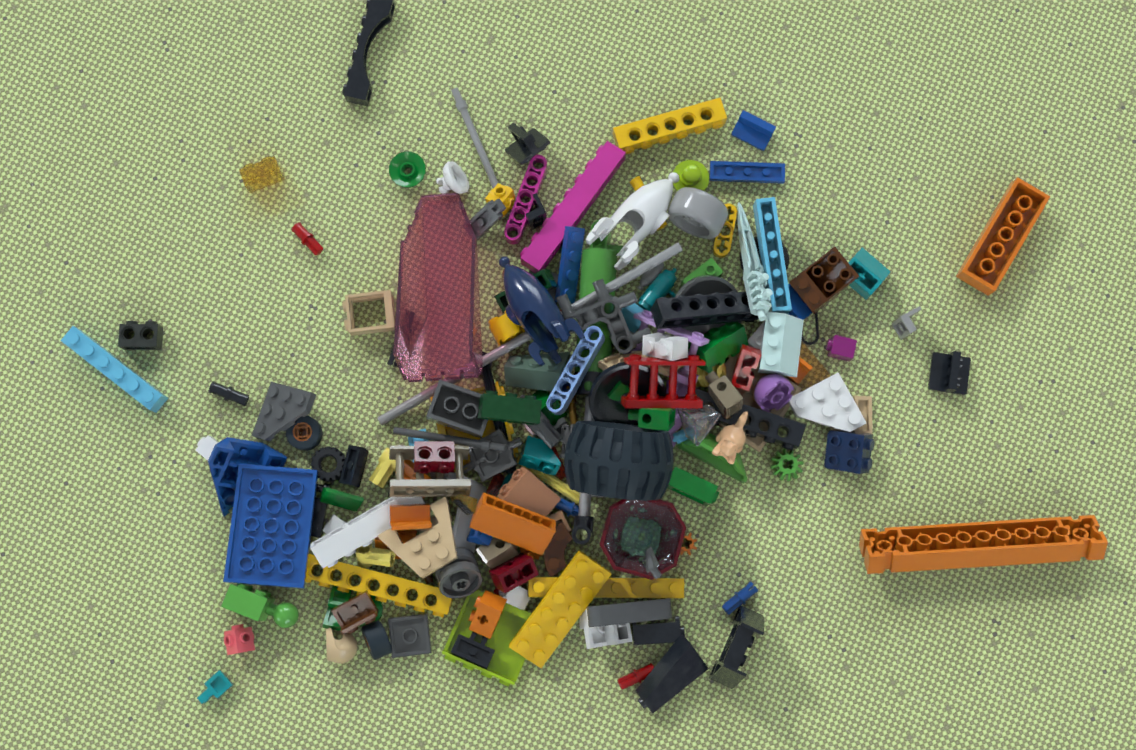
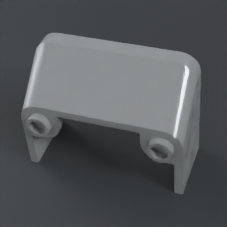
[429,472,487,553]

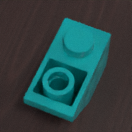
[518,435,561,476]

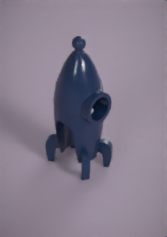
[499,256,585,367]

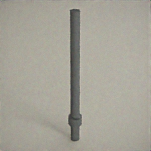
[393,427,507,452]

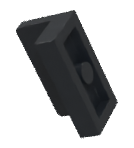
[526,193,547,231]
[339,445,369,488]

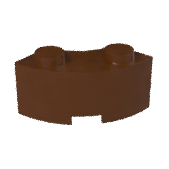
[544,522,572,577]

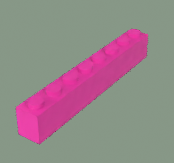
[520,141,626,273]

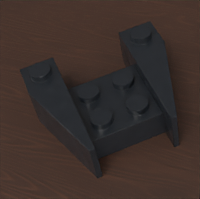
[709,606,764,689]

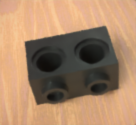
[118,321,163,350]

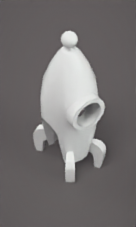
[586,172,679,270]

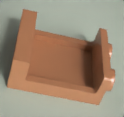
[497,466,561,517]

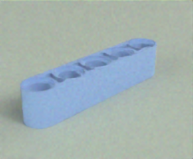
[546,326,605,415]

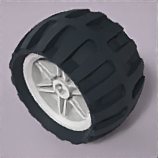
[564,421,674,501]

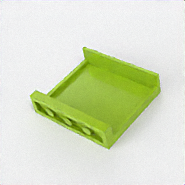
[442,589,532,687]

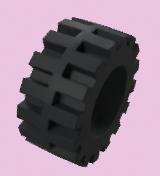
[311,446,345,482]

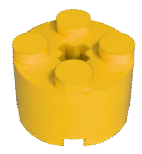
[488,310,525,346]

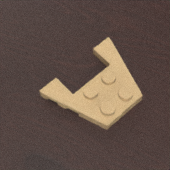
[377,497,458,579]

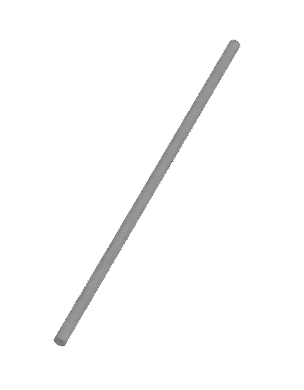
[378,243,683,426]

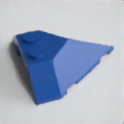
[208,437,287,517]

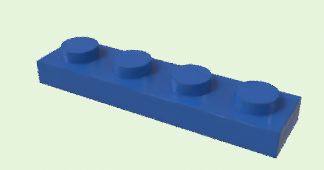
[709,161,785,184]
[555,226,585,304]

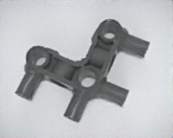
[556,279,651,354]

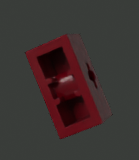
[489,553,539,593]

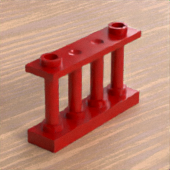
[621,354,706,408]

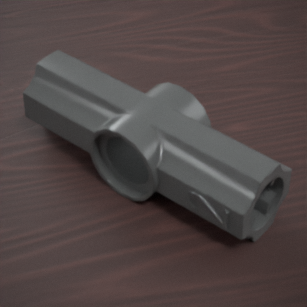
[519,395,563,449]

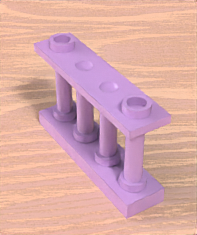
[623,310,710,386]

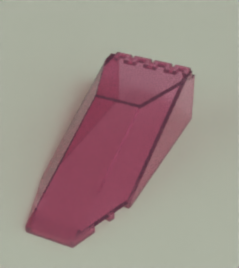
[393,193,483,383]

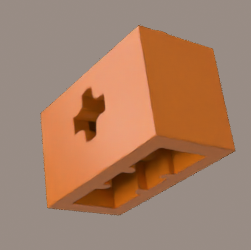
[469,590,507,639]

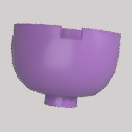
[754,374,794,412]

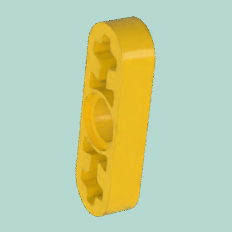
[713,203,737,258]

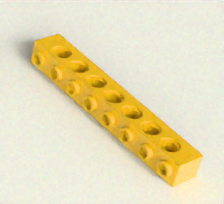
[305,554,453,617]

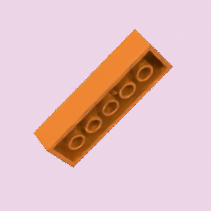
[955,177,1051,296]

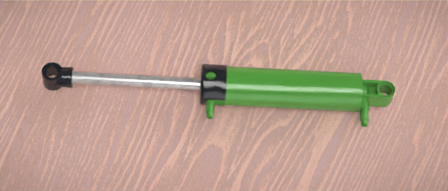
[572,220,623,546]

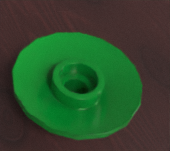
[389,151,426,188]

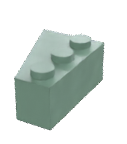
[504,352,571,391]

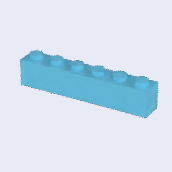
[753,197,792,314]
[60,326,168,413]

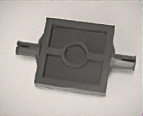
[463,429,523,482]

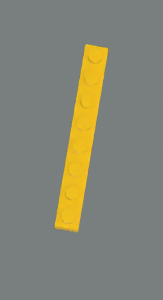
[528,577,684,598]

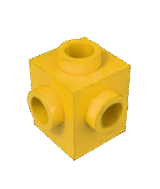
[485,183,516,217]

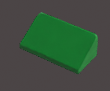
[320,487,364,511]

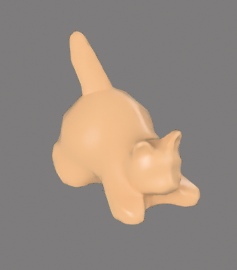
[712,411,748,464]

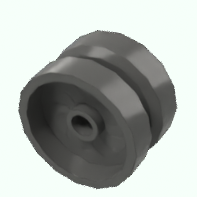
[435,548,482,599]

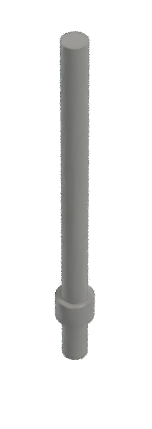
[451,88,498,188]

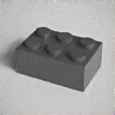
[426,380,488,438]

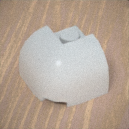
[579,608,633,649]

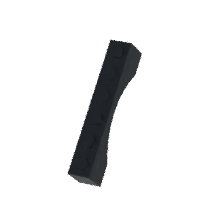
[342,0,396,107]

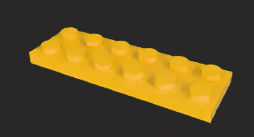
[509,550,612,668]

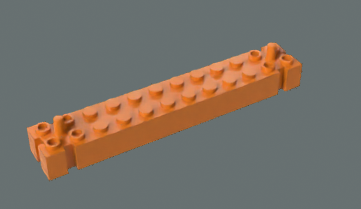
[859,515,1108,574]

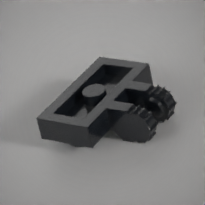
[450,632,495,670]

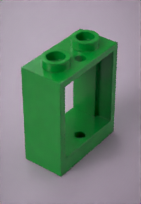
[667,466,719,506]

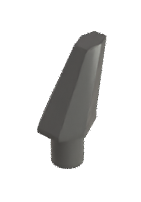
[645,546,662,580]

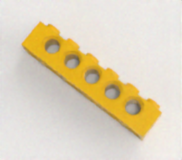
[612,97,727,154]

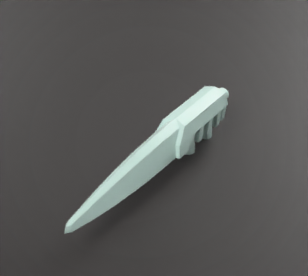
[737,202,773,321]

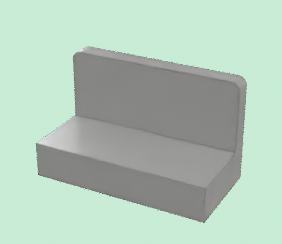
[892,306,922,340]

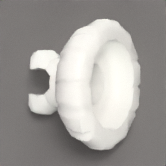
[436,161,469,195]

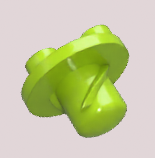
[673,160,709,191]

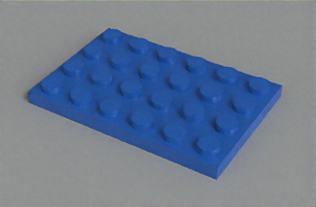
[223,464,318,589]

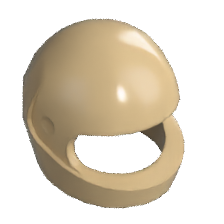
[326,628,358,664]

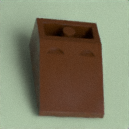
[789,247,859,314]

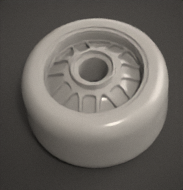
[668,187,728,239]

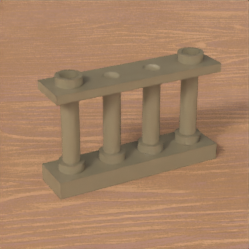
[389,444,471,497]

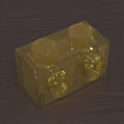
[239,156,285,193]

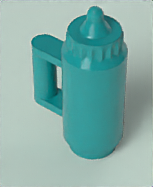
[638,268,677,312]

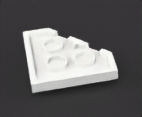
[788,373,867,433]

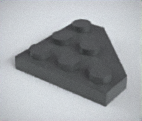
[251,382,317,442]

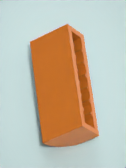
[469,492,556,555]

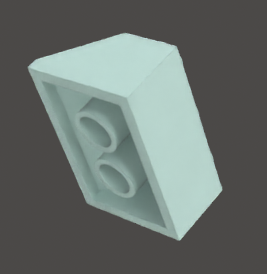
[758,312,804,377]

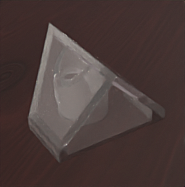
[677,405,721,446]

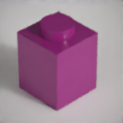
[826,335,857,362]

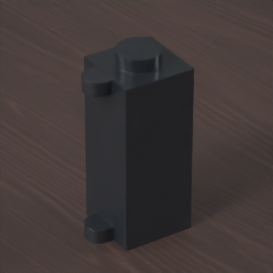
[632,616,685,645]

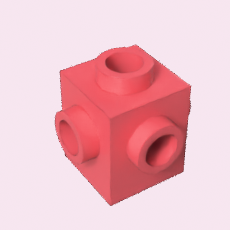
[224,624,255,655]

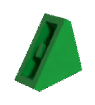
[532,390,568,426]

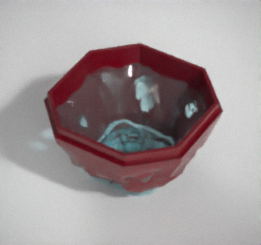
[599,499,687,580]

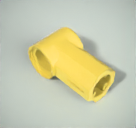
[369,447,396,489]
[355,544,396,568]

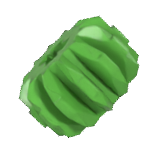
[770,448,804,482]

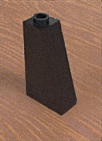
[636,634,709,713]

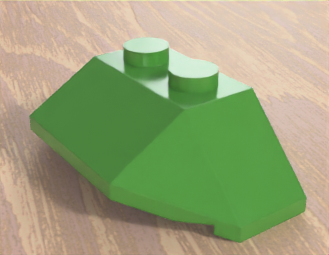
[676,433,747,484]

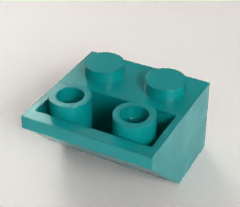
[848,247,891,300]

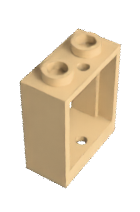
[342,290,397,336]

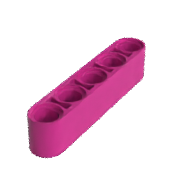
[504,155,547,245]

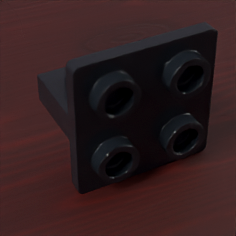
[505,123,551,165]
[928,351,971,395]

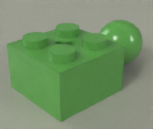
[221,583,299,628]

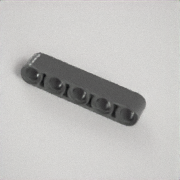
[587,598,672,627]

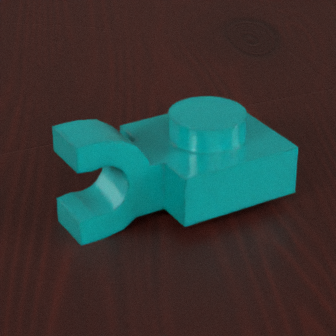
[197,670,234,704]

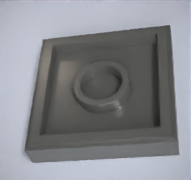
[388,613,432,658]

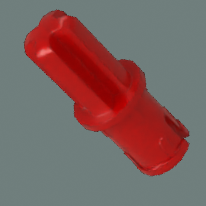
[291,222,323,255]
[617,662,654,690]

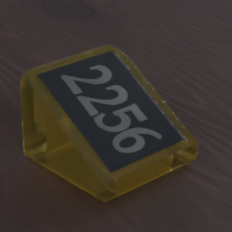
[451,494,478,515]

